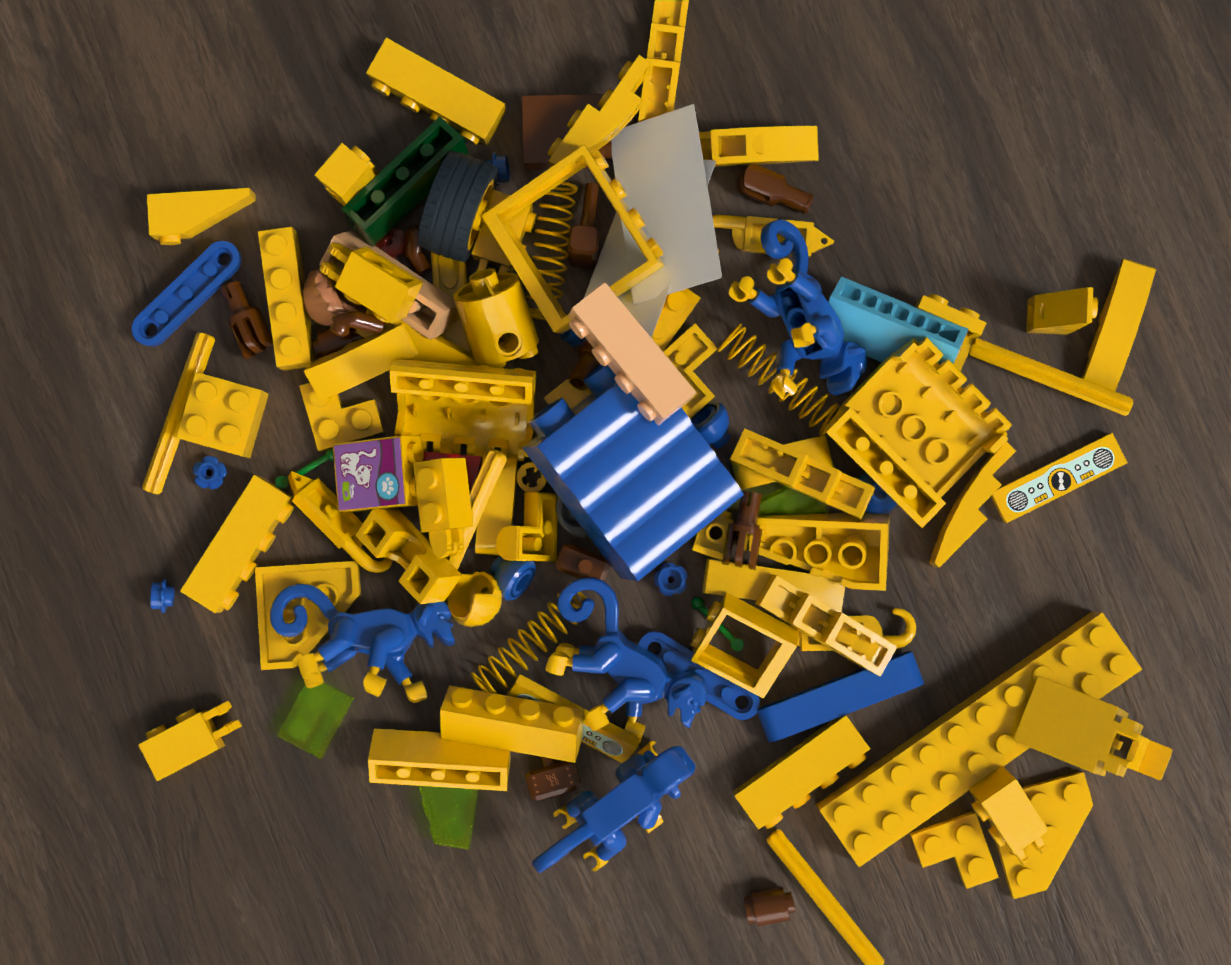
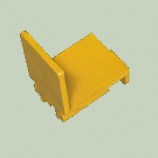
[1014,677,1173,780]

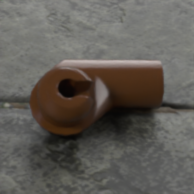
[403,223,432,276]
[330,312,384,337]

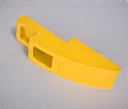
[547,55,650,168]
[699,126,819,167]

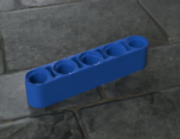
[757,651,924,742]

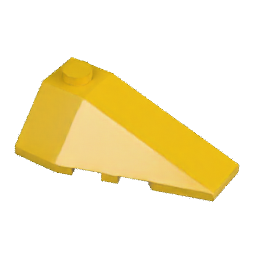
[749,513,890,591]

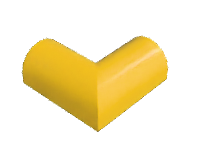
[496,492,558,562]

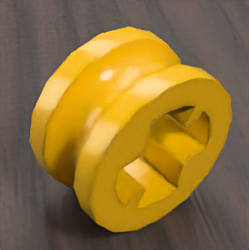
[516,462,547,492]

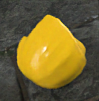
[445,572,502,627]

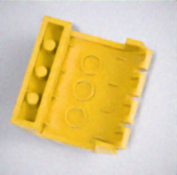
[825,337,1012,528]
[389,359,536,462]

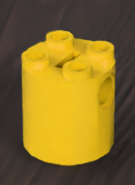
[454,269,539,368]

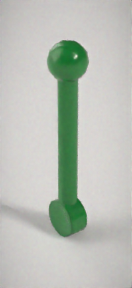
[275,448,334,489]
[691,596,744,652]

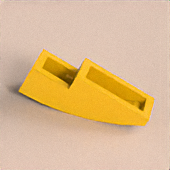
[304,323,419,401]

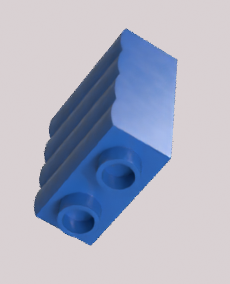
[522,364,744,581]

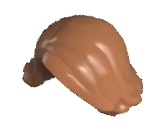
[302,269,368,326]

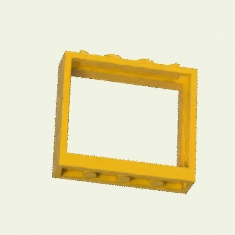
[481,145,665,334]

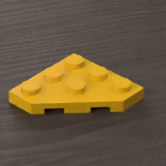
[255,561,361,670]
[990,771,1093,899]

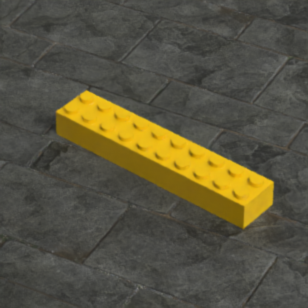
[815,611,1142,867]

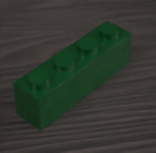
[341,116,469,247]

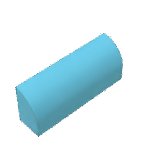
[829,276,968,364]

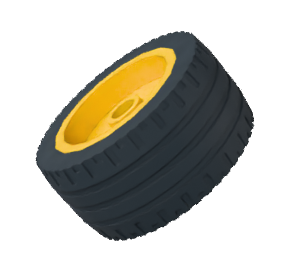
[418,151,499,262]

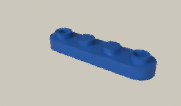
[132,241,242,347]
[638,631,760,720]

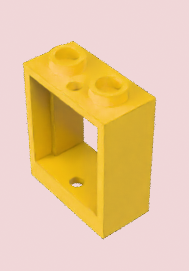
[690,592,799,699]

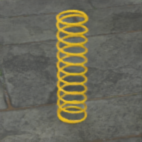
[526,182,578,320]
[718,323,838,436]
[470,582,594,694]

